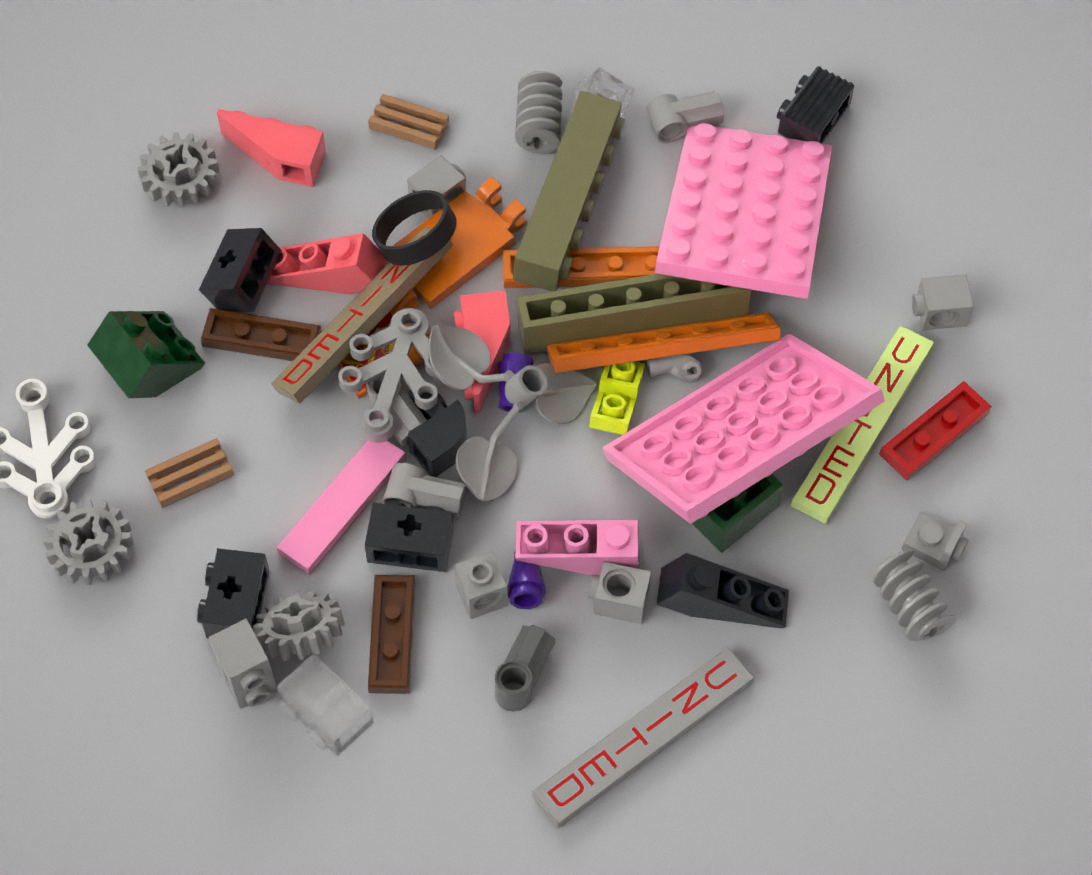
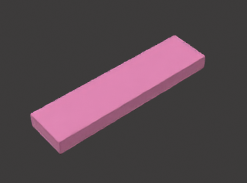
[277,440,406,574]

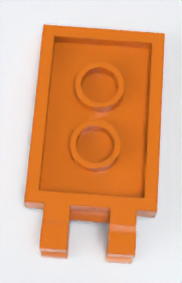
[385,176,527,309]

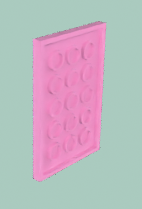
[655,123,832,299]
[603,333,885,524]

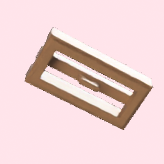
[368,94,449,150]
[145,438,234,508]

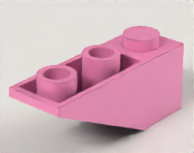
[515,520,640,576]

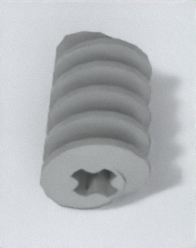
[515,71,563,154]
[872,550,957,641]

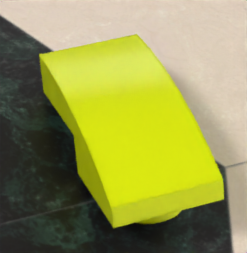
[589,362,645,435]

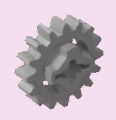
[138,132,220,208]
[43,498,134,585]
[253,590,345,661]

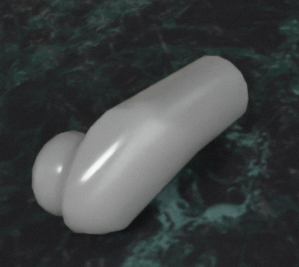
[646,354,703,383]

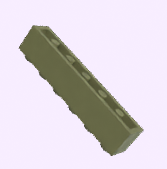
[513,91,626,291]
[517,274,751,354]

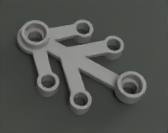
[338,308,438,443]

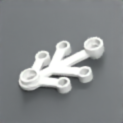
[0,379,96,519]

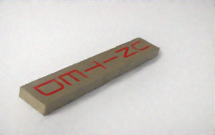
[271,227,453,404]

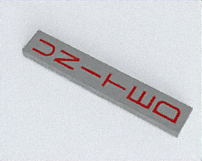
[532,647,754,828]

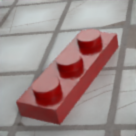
[879,381,992,481]

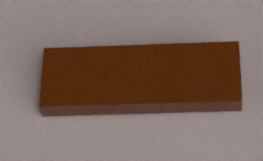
[201,308,322,361]
[368,575,416,694]

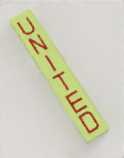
[791,325,934,524]

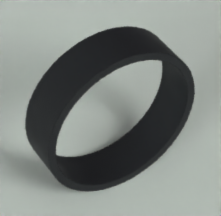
[372,190,457,266]

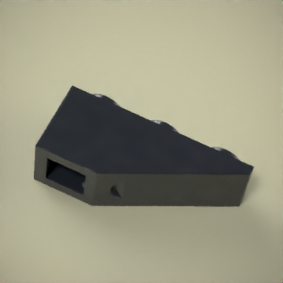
[657,553,789,628]

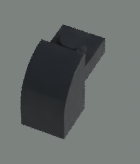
[408,389,467,477]

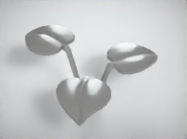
[428,322,597,502]

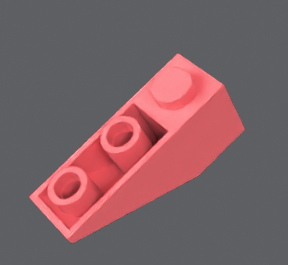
[217,108,326,187]
[267,233,386,294]
[454,291,511,414]

